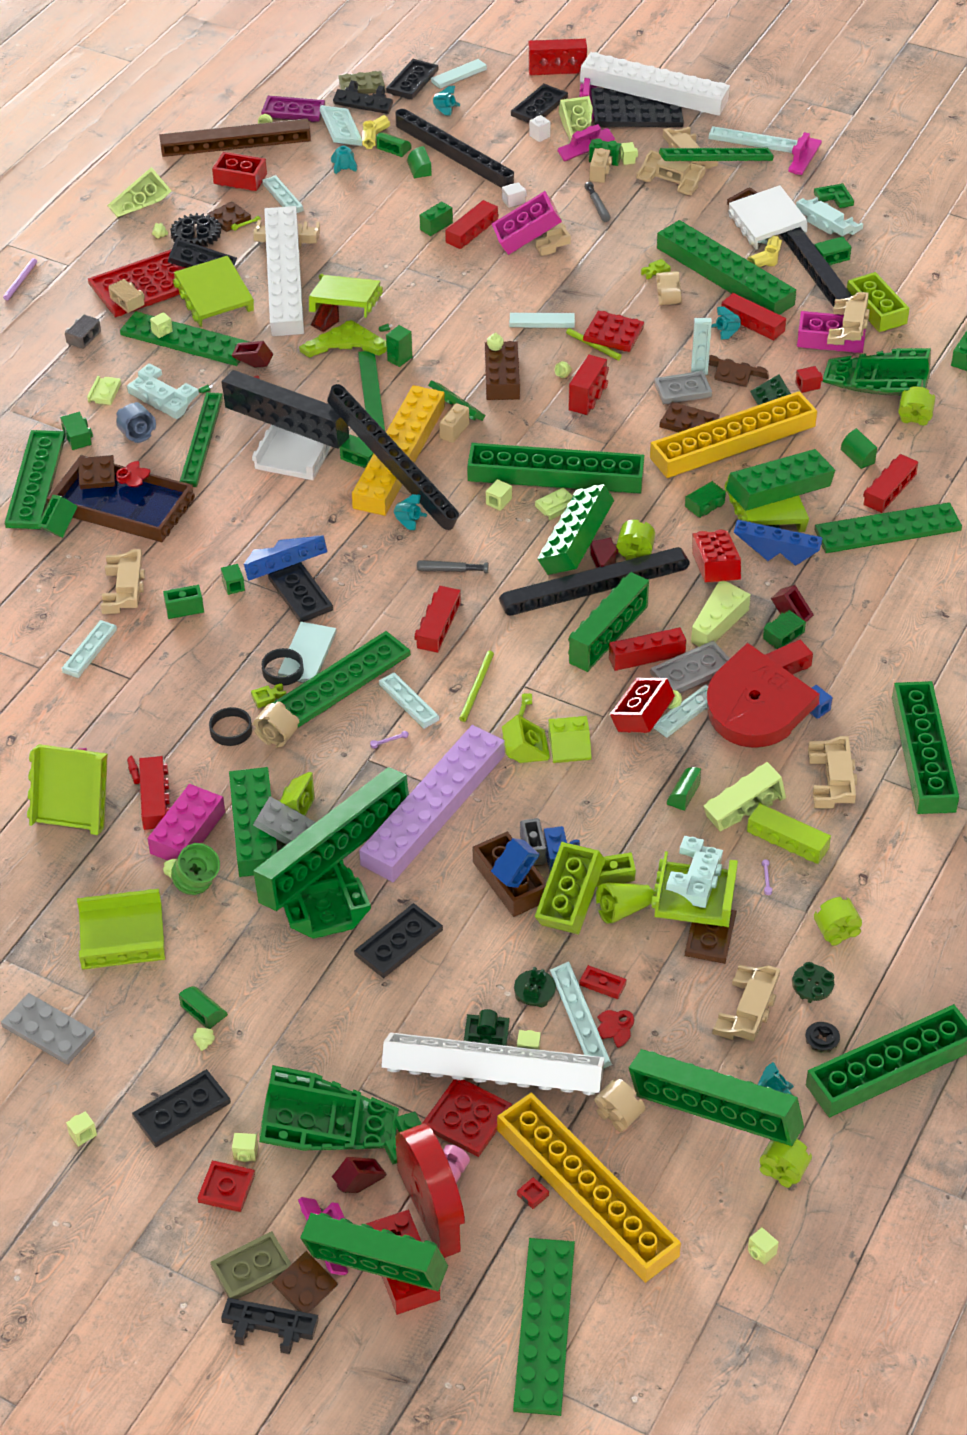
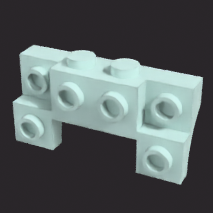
[796,197,863,236]
[127,363,199,419]
[666,836,723,908]

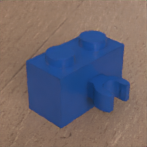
[543,826,580,872]
[491,838,540,888]

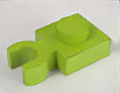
[641,259,671,279]
[251,684,286,709]

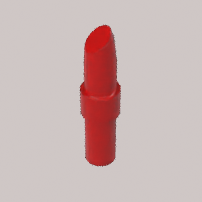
[127,755,140,784]

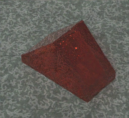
[311,303,339,332]

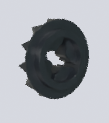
[805,1022,840,1052]

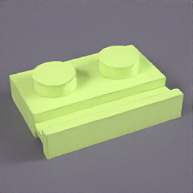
[87,376,121,405]
[535,487,573,520]

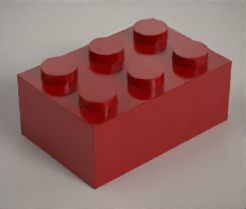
[212,152,267,191]
[569,354,609,415]
[610,678,675,733]

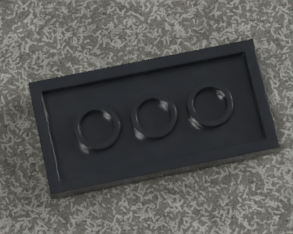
[386,59,439,99]
[511,83,568,123]
[168,238,237,268]
[268,562,333,623]
[354,903,443,979]
[132,1069,231,1148]

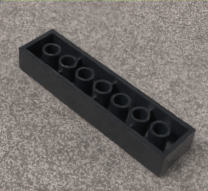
[221,370,350,449]

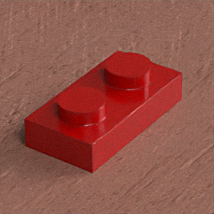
[579,965,627,999]

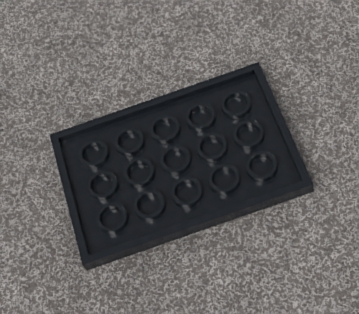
[591,87,684,127]

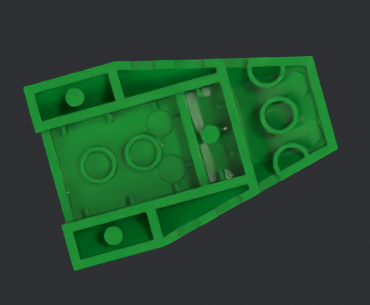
[823,348,931,396]
[283,860,371,939]
[259,1065,399,1151]

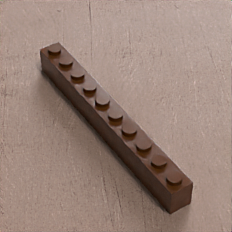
[159,119,311,157]

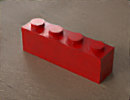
[445,200,499,249]
[721,293,786,341]
[863,454,919,513]
[414,586,461,653]
[609,627,687,671]
[765,639,813,674]
[139,756,170,830]

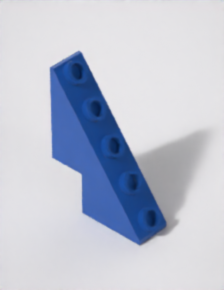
[733,520,823,566]
[244,535,328,581]

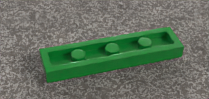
[428,380,486,421]

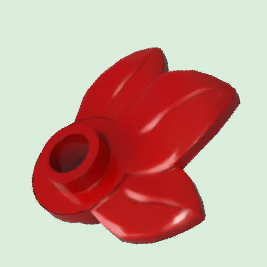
[116,461,151,487]
[597,1010,635,1048]

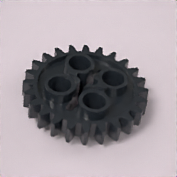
[170,213,221,247]

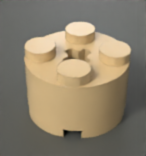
[656,271,682,306]
[253,702,299,748]
[594,1079,645,1132]

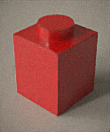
[795,366,823,393]

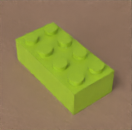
[847,272,910,332]
[535,842,605,935]

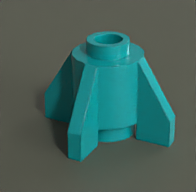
[433,86,460,116]
[331,146,357,174]
[711,306,741,340]
[394,494,427,530]
[758,1062,794,1094]

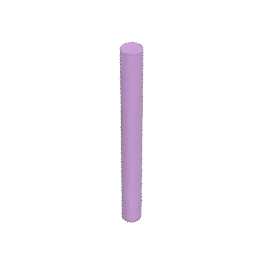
[3,258,37,300]

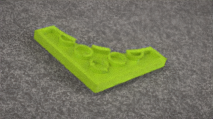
[299,320,387,358]

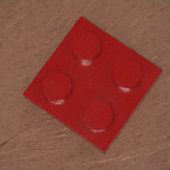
[197,1160,255,1212]

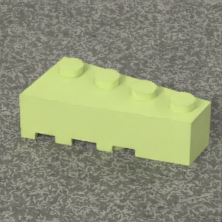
[691,581,751,647]
[703,762,786,831]

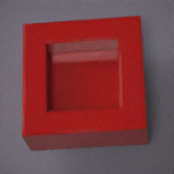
[517,1177,549,1209]

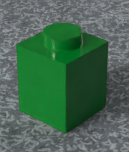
[221,564,245,595]

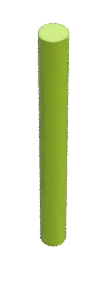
[566,328,622,361]

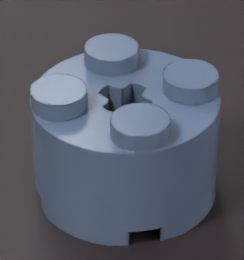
[116,402,156,443]

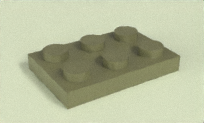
[338,71,385,94]
[210,1231,291,1299]

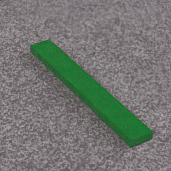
[659,148,774,161]
[358,351,385,431]
[180,392,223,487]

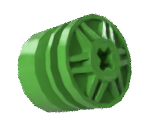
[171,843,220,895]

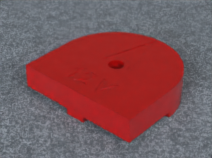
[707,642,820,748]
[396,1124,465,1258]

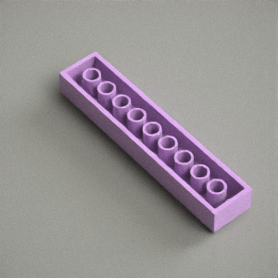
[359,725,505,882]

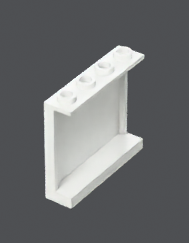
[728,185,807,250]
[252,425,331,480]

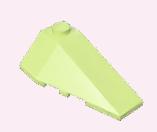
[559,96,593,142]
[107,167,172,218]

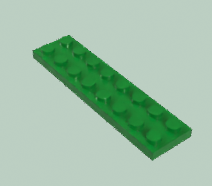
[120,311,250,366]
[5,430,65,529]
[814,502,962,554]
[273,631,411,728]
[513,1238,575,1416]

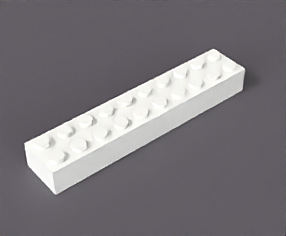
[580,52,730,116]
[264,206,304,336]
[382,1032,605,1095]

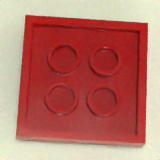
[583,310,644,352]
[422,1079,513,1157]

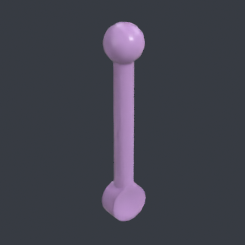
[370,731,409,749]
[762,859,772,895]

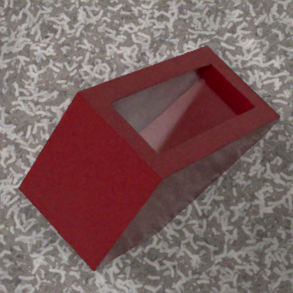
[232,341,273,368]
[590,537,618,568]
[770,585,814,622]
[332,1157,387,1193]

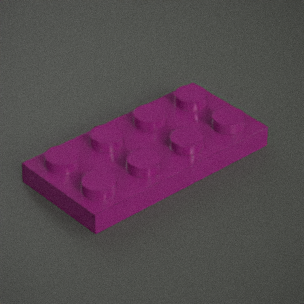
[261,95,325,122]

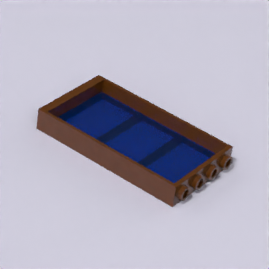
[47,455,195,542]

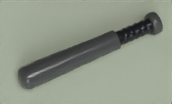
[584,182,611,222]
[417,560,489,573]

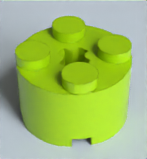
[898,387,935,426]
[616,519,655,560]
[814,897,862,946]
[759,1139,812,1188]

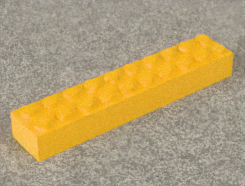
[352,385,445,516]
[650,391,817,478]
[497,1092,681,1283]

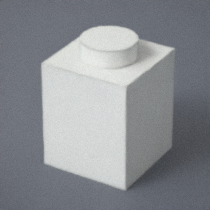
[529,115,550,142]
[502,182,527,208]

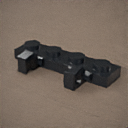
[333,80,393,114]
[221,1298,319,1354]

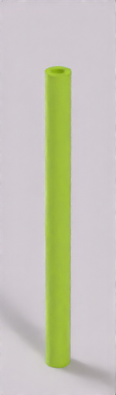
[459,651,494,722]

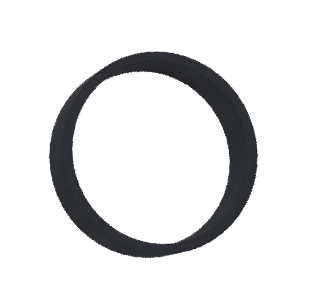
[261,648,304,686]
[209,707,252,746]

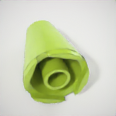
[596,883,654,924]

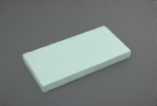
[320,105,363,146]
[278,622,336,683]

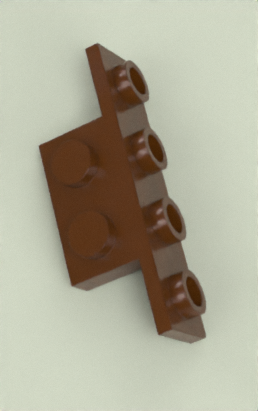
[709,355,769,387]

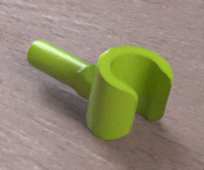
[518,693,532,717]

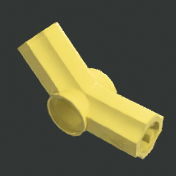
[362,115,390,149]
[748,236,782,267]

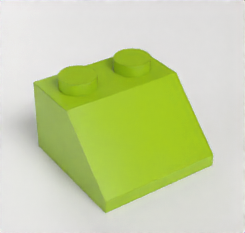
[502,714,550,763]
[548,716,592,763]
[278,772,315,816]

